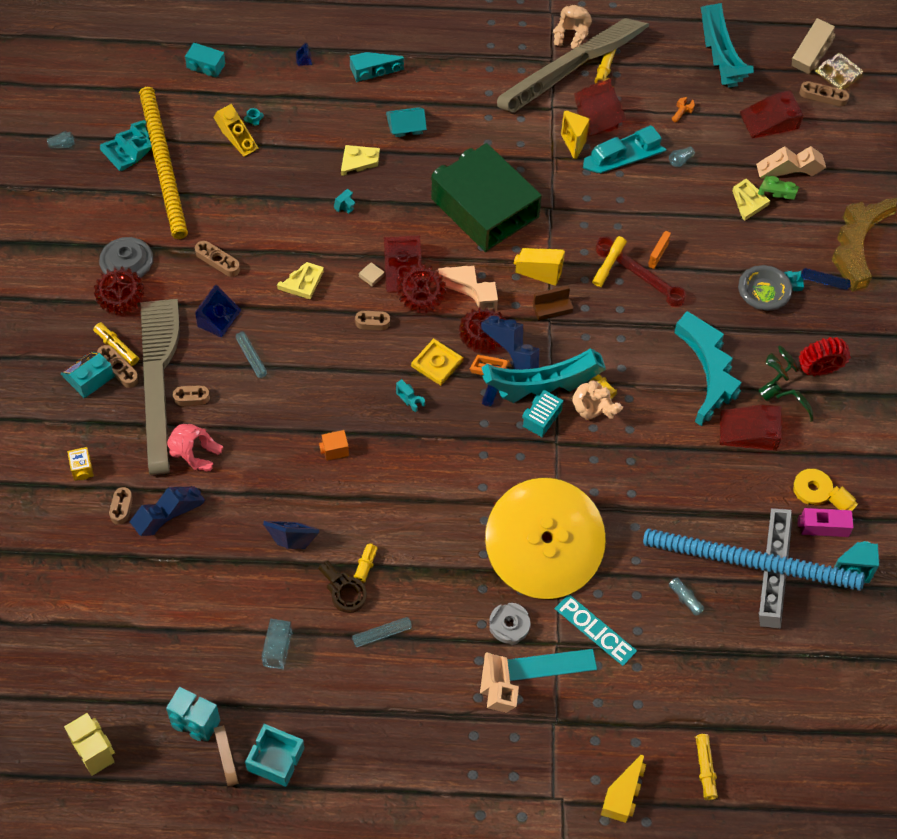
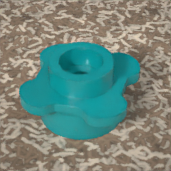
[244,108,264,126]

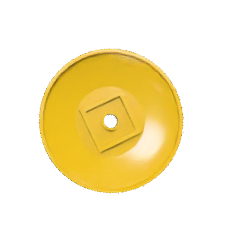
[485,478,605,599]

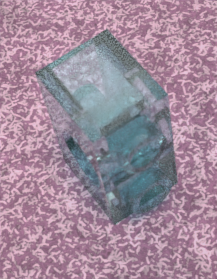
[262,618,292,670]

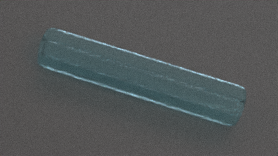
[236,331,267,378]
[352,617,412,647]

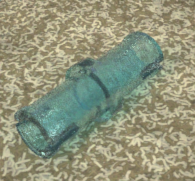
[669,577,705,616]

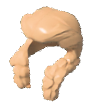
[553,5,592,49]
[573,381,623,420]

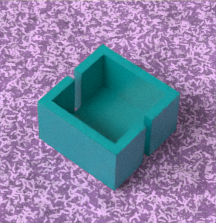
[166,687,221,742]
[245,724,305,787]

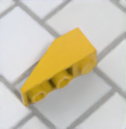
[213,104,259,157]
[601,755,646,823]

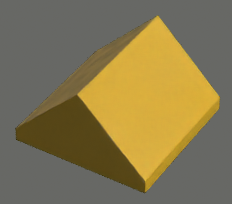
[561,111,590,159]

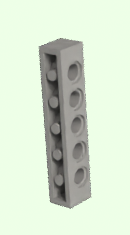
[759,508,792,628]

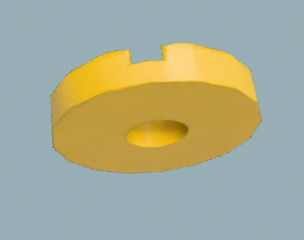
[793,469,833,506]

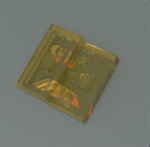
[815,52,863,89]

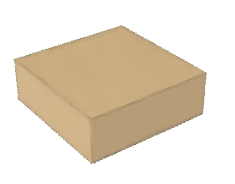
[359,262,385,287]

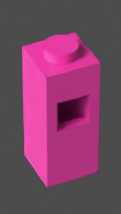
[798,508,853,537]

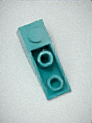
[350,52,404,82]

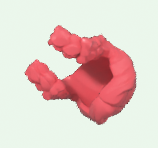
[167,424,223,471]

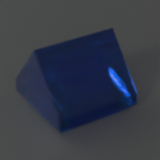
[296,43,312,66]

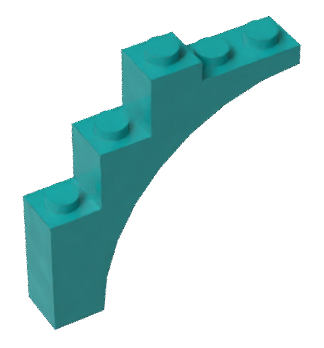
[701,3,754,87]
[674,311,742,426]
[481,348,606,403]

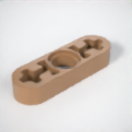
[799,81,849,106]
[195,241,240,277]
[97,345,139,388]
[214,725,239,787]

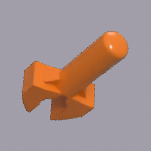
[672,97,695,123]

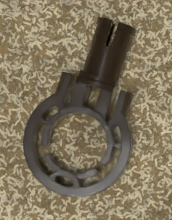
[318,560,367,613]

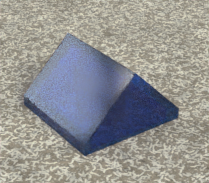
[195,285,241,337]

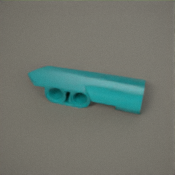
[583,125,666,174]

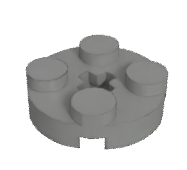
[489,603,530,645]

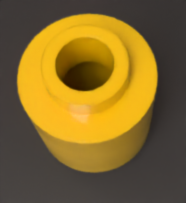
[828,486,858,510]

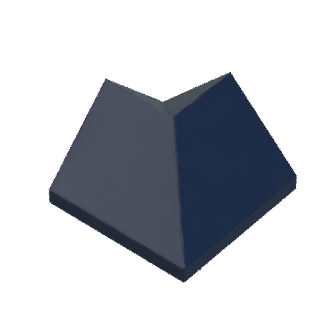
[263,521,319,549]

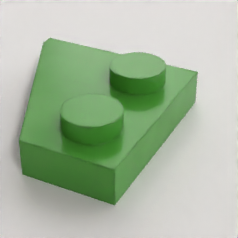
[758,175,799,199]

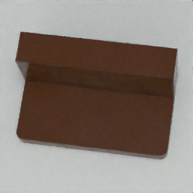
[533,286,574,321]

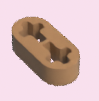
[355,311,390,330]
[173,386,210,406]
[109,487,133,525]

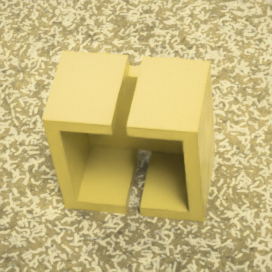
[64,713,115,776]

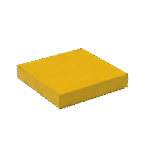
[411,338,463,386]

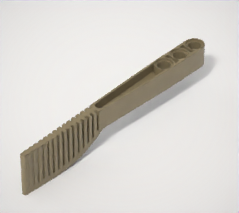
[497,18,649,112]
[141,299,180,475]

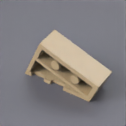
[791,18,836,74]

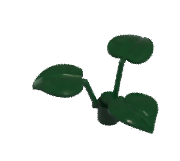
[759,345,813,422]

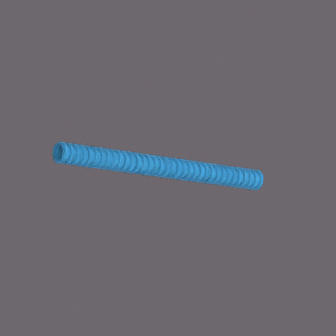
[643,528,865,591]

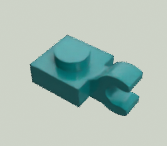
[396,379,425,412]

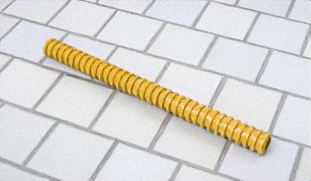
[139,87,188,239]

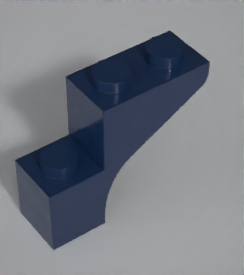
[481,316,540,370]
[130,486,205,536]

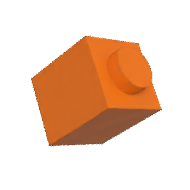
[319,430,349,461]

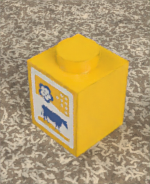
[67,447,94,481]

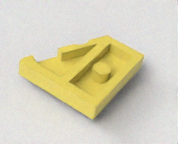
[341,145,380,176]
[733,179,770,221]
[277,262,324,299]

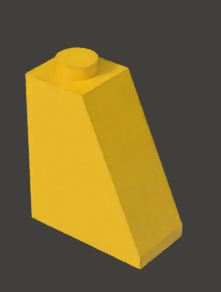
[514,248,565,286]

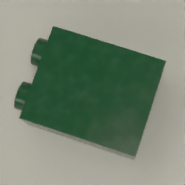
[431,143,542,252]

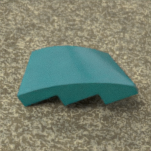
[100,120,152,171]

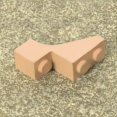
[757,146,826,179]
[438,266,498,312]
[480,653,519,713]

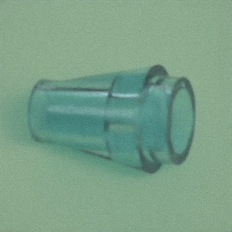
[47,131,75,149]
[669,147,695,167]

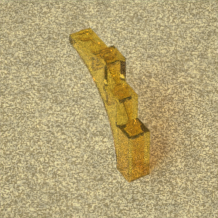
[832,197,897,292]

